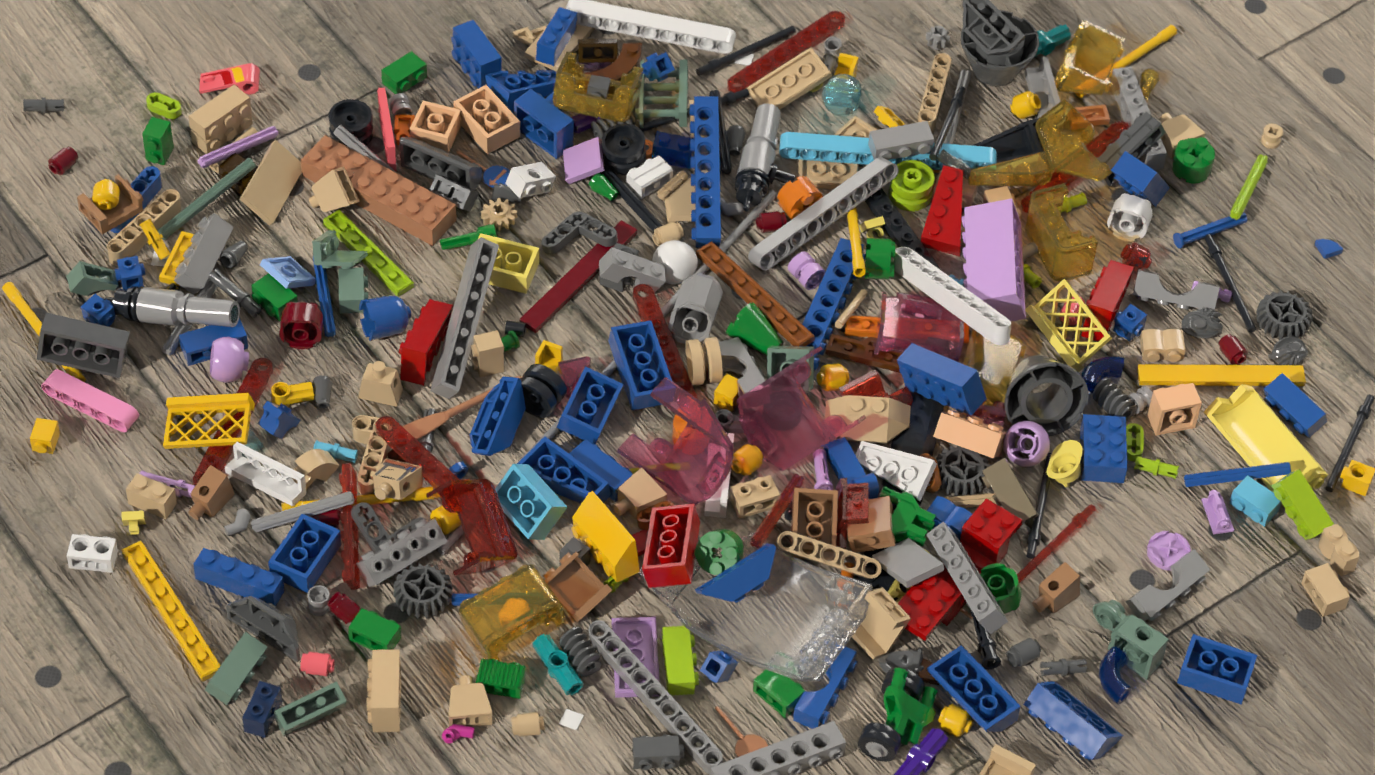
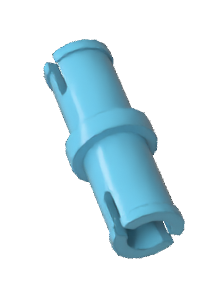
[313,440,358,463]

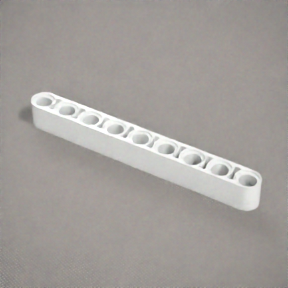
[566,0,736,54]
[894,247,1011,345]

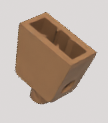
[188,465,235,520]
[1032,562,1080,613]

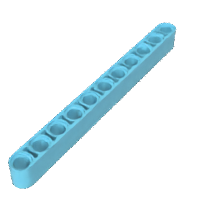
[779,132,997,174]

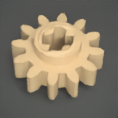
[481,198,517,232]

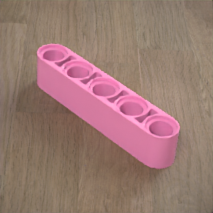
[41,369,139,432]

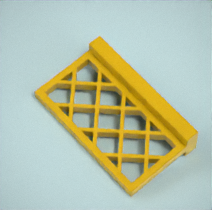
[163,393,255,449]

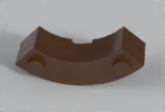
[584,43,642,103]

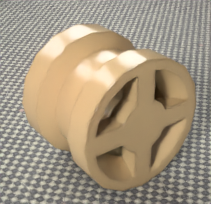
[1261,124,1283,149]

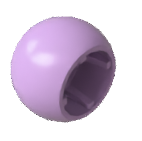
[210,337,249,383]
[1003,421,1050,467]

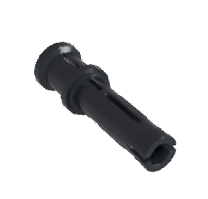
[970,610,1001,670]

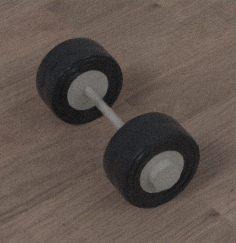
[858,668,924,762]

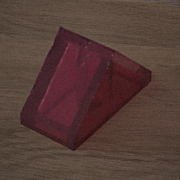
[558,356,591,399]

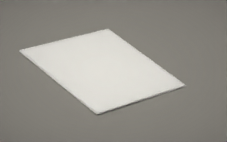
[735,53,754,66]
[151,252,169,266]
[559,709,584,730]

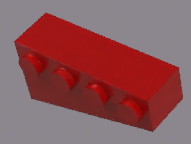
[921,165,963,256]

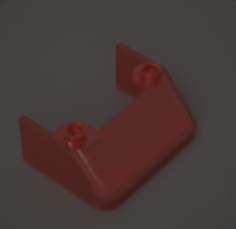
[426,479,518,575]

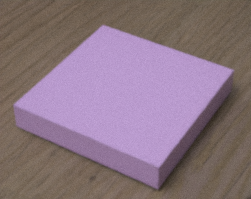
[563,137,604,184]

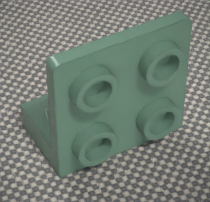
[312,230,368,269]

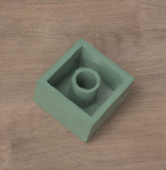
[767,346,814,392]

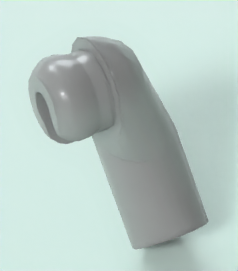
[720,197,744,216]
[224,509,250,536]

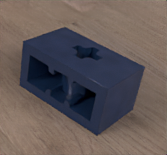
[242,681,282,738]

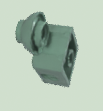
[1093,600,1168,680]

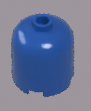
[359,296,411,341]

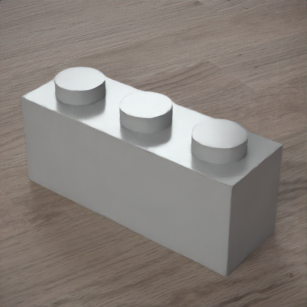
[868,121,934,160]

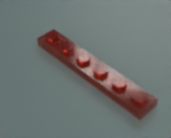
[339,463,360,590]

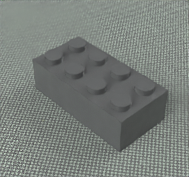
[37,313,130,378]

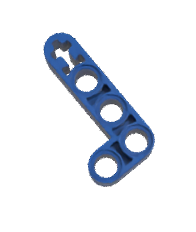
[110,166,162,233]
[823,437,879,503]

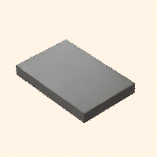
[872,538,944,588]

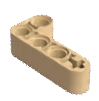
[352,415,393,495]

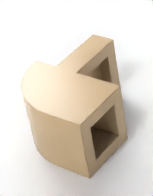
[291,449,340,490]

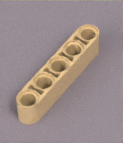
[918,53,951,133]
[107,189,182,266]
[777,531,881,579]

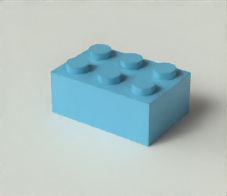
[490,464,567,540]

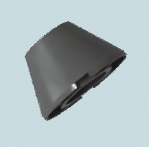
[960,10,1039,86]
[1004,355,1089,437]

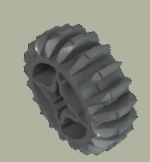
[1256,290,1313,340]
[936,445,990,496]
[393,562,453,619]

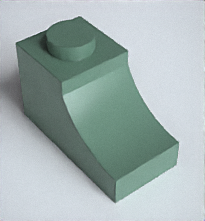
[66,261,118,296]

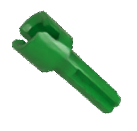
[440,224,497,250]

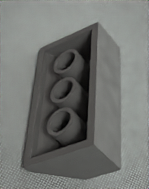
[400,137,482,190]

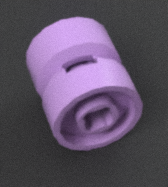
[788,252,825,290]

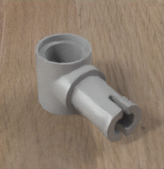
[823,37,843,75]

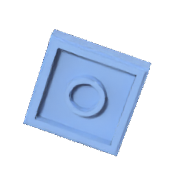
[260,256,316,289]

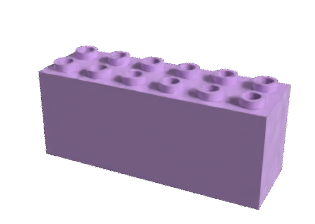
[962,199,1026,321]

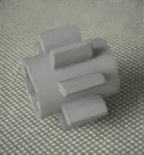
[926,26,950,50]

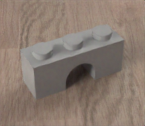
[599,247,666,295]

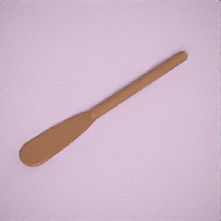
[393,376,522,445]

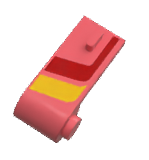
[199,63,260,94]

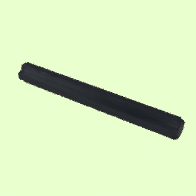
[709,90,732,174]
[600,165,664,232]

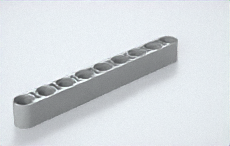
[748,157,898,270]
[588,620,723,775]

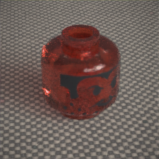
[1120,242,1152,272]

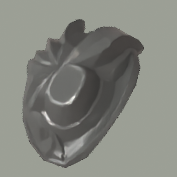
[1181,308,1223,338]
[1268,336,1308,365]
[879,648,924,673]

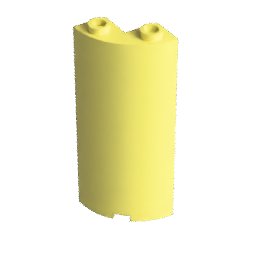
[1204,384,1328,493]

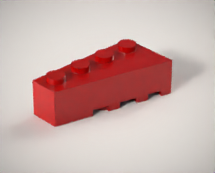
[1081,260,1134,342]
[399,299,453,386]

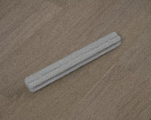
[334,125,397,173]

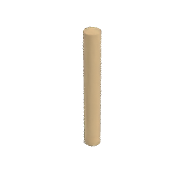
[835,289,868,329]

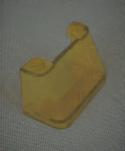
[1055,19,1125,95]
[1035,99,1112,181]
[963,329,1026,413]

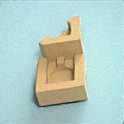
[513,26,546,46]

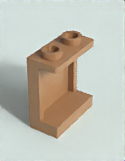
[77,174,143,235]
[847,496,895,553]
[541,552,612,622]

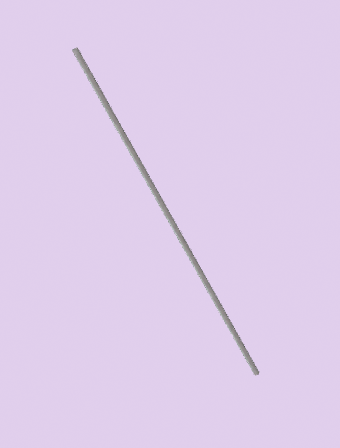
[437,190,777,555]

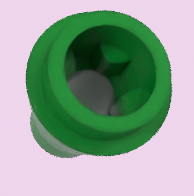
[589,173,619,201]

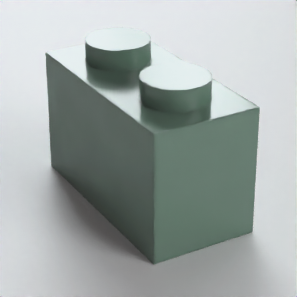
[338,268,369,314]

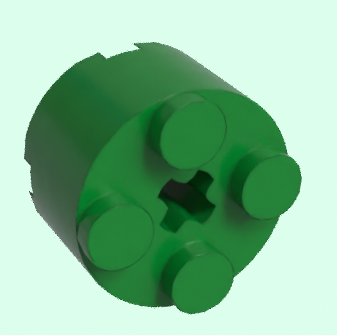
[1172,137,1215,184]
[865,238,895,280]
[694,529,744,575]
[980,563,1022,614]

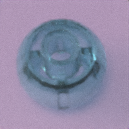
[822,74,861,117]

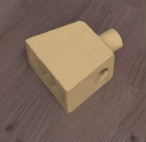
[1159,113,1205,159]
[309,166,360,212]
[358,361,403,407]
[613,468,667,519]
[449,675,492,727]

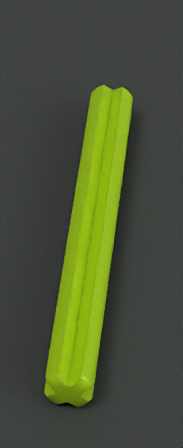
[1230,154,1268,220]

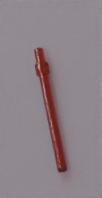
[1017,504,1096,584]

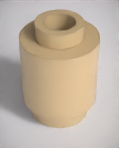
[652,222,684,246]
[511,712,545,737]

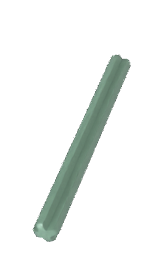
[157,158,256,240]

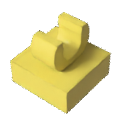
[859,216,885,238]
[121,510,146,535]

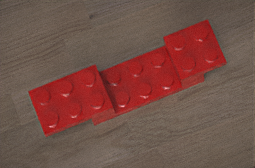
[898,498,1022,641]

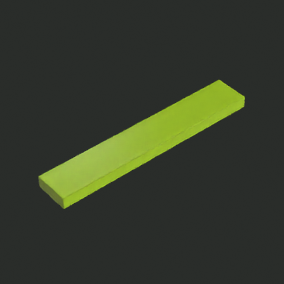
[323,209,414,297]

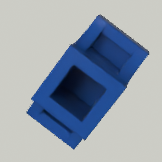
[257,401,301,439]

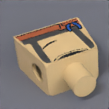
[373,459,423,500]

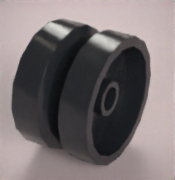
[328,99,373,147]
[601,123,647,175]
[520,364,567,418]

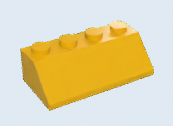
[572,491,640,582]

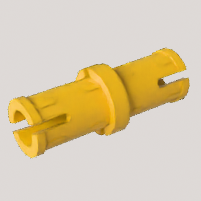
[139,218,171,260]

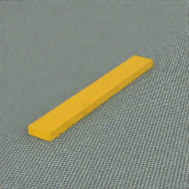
[1137,364,1306,386]
[122,541,221,682]

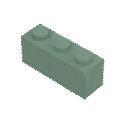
[205,632,268,705]
[274,681,347,736]

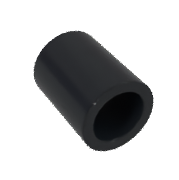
[505,320,526,337]

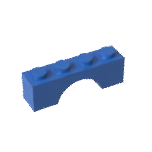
[793,641,858,729]

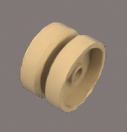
[685,337,723,385]

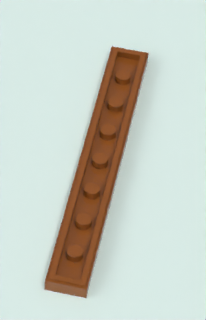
[696,241,815,347]

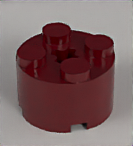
[279,302,323,349]

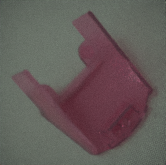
[873,292,964,362]
[737,346,866,471]
[617,378,733,505]

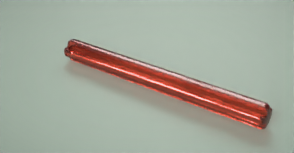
[750,474,804,548]

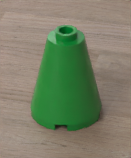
[726,302,784,356]

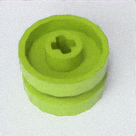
[888,160,935,212]

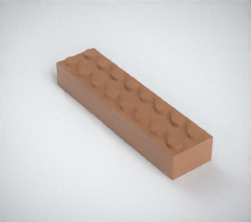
[301,135,456,246]

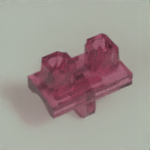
[966,400,1006,426]

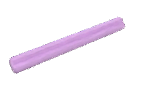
[198,126,279,168]

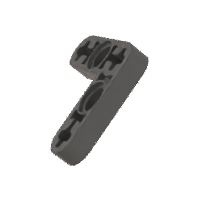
[541,212,618,254]
[351,502,424,552]

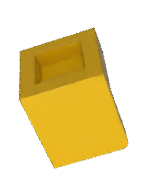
[833,53,858,87]
[535,340,563,373]

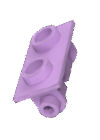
[1201,490,1234,535]

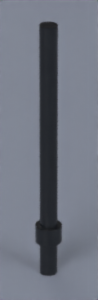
[696,25,796,76]
[929,86,966,161]
[639,88,749,132]
[1204,234,1256,333]
[1325,394,1375,492]
[1026,453,1052,559]

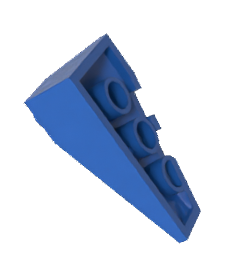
[485,70,571,112]

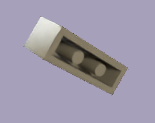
[982,458,1039,526]

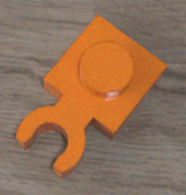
[394,114,415,145]

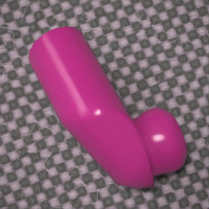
[442,724,475,743]

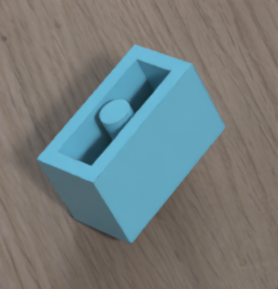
[1229,475,1282,527]

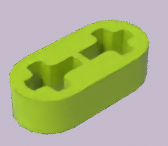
[146,92,182,119]
[1126,423,1144,461]

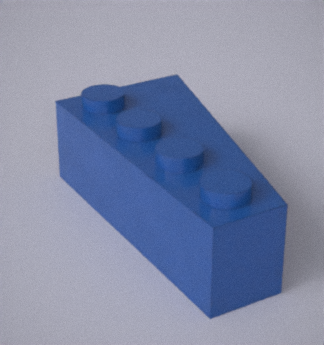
[517,436,611,504]

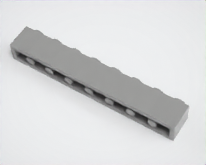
[430,237,499,399]

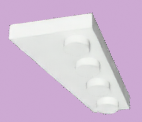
[855,441,937,501]

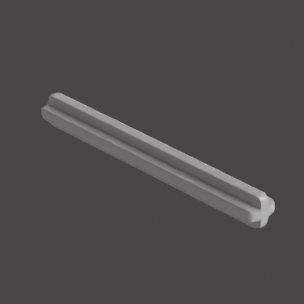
[162,279,218,356]
[251,491,354,532]

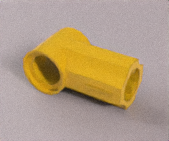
[271,382,314,407]

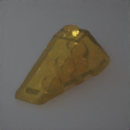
[968,151,1054,187]

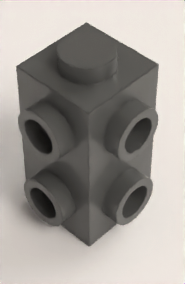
[632,735,684,770]

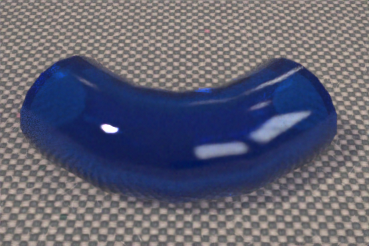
[1081,357,1124,393]
[1099,647,1132,705]

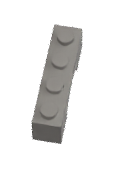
[1133,269,1220,311]
[719,337,771,409]
[1126,549,1210,622]

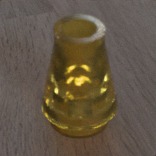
[1140,69,1159,99]

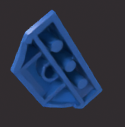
[469,376,526,456]
[695,543,776,603]

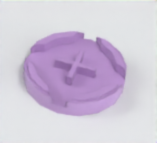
[1147,531,1191,571]

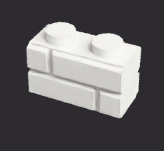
[626,156,673,200]

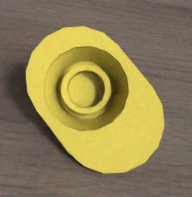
[1046,440,1083,487]

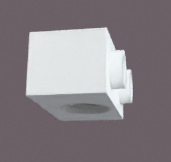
[505,162,556,198]

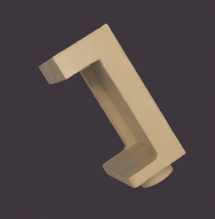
[979,744,1036,775]

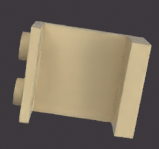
[845,587,911,660]

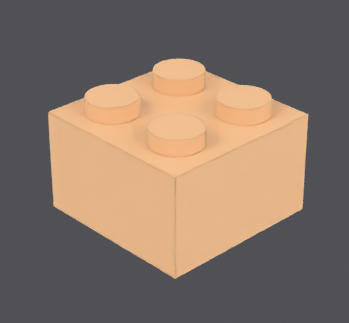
[410,101,461,153]
[1147,383,1202,436]

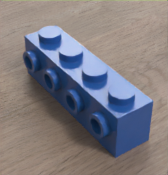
[193,547,285,607]

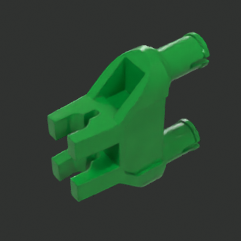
[880,487,936,547]
[884,668,938,745]

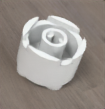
[1107,193,1153,242]

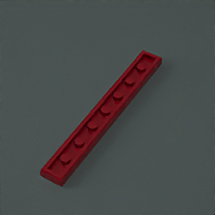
[519,220,637,334]

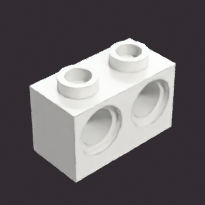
[67,534,118,573]

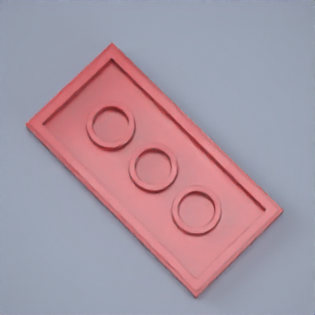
[377,88,397,172]

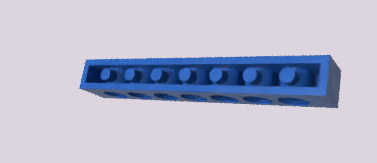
[690,96,721,248]
[802,238,866,371]

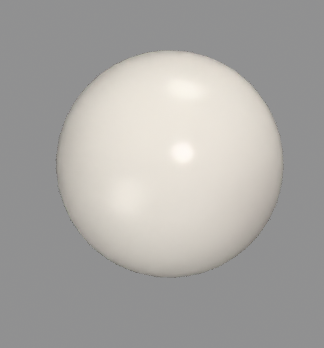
[652,240,698,284]

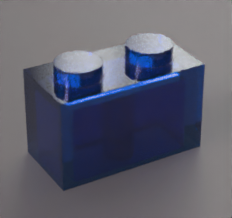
[652,131,694,169]

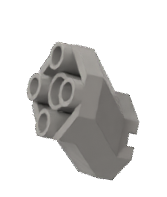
[668,273,723,344]

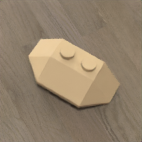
[825,395,911,443]

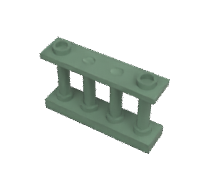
[635,59,688,128]

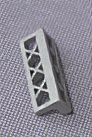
[1024,57,1065,133]

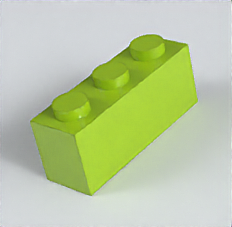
[1271,469,1334,540]
[662,626,699,696]

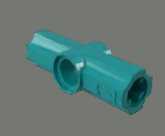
[1034,24,1071,57]
[532,634,583,696]

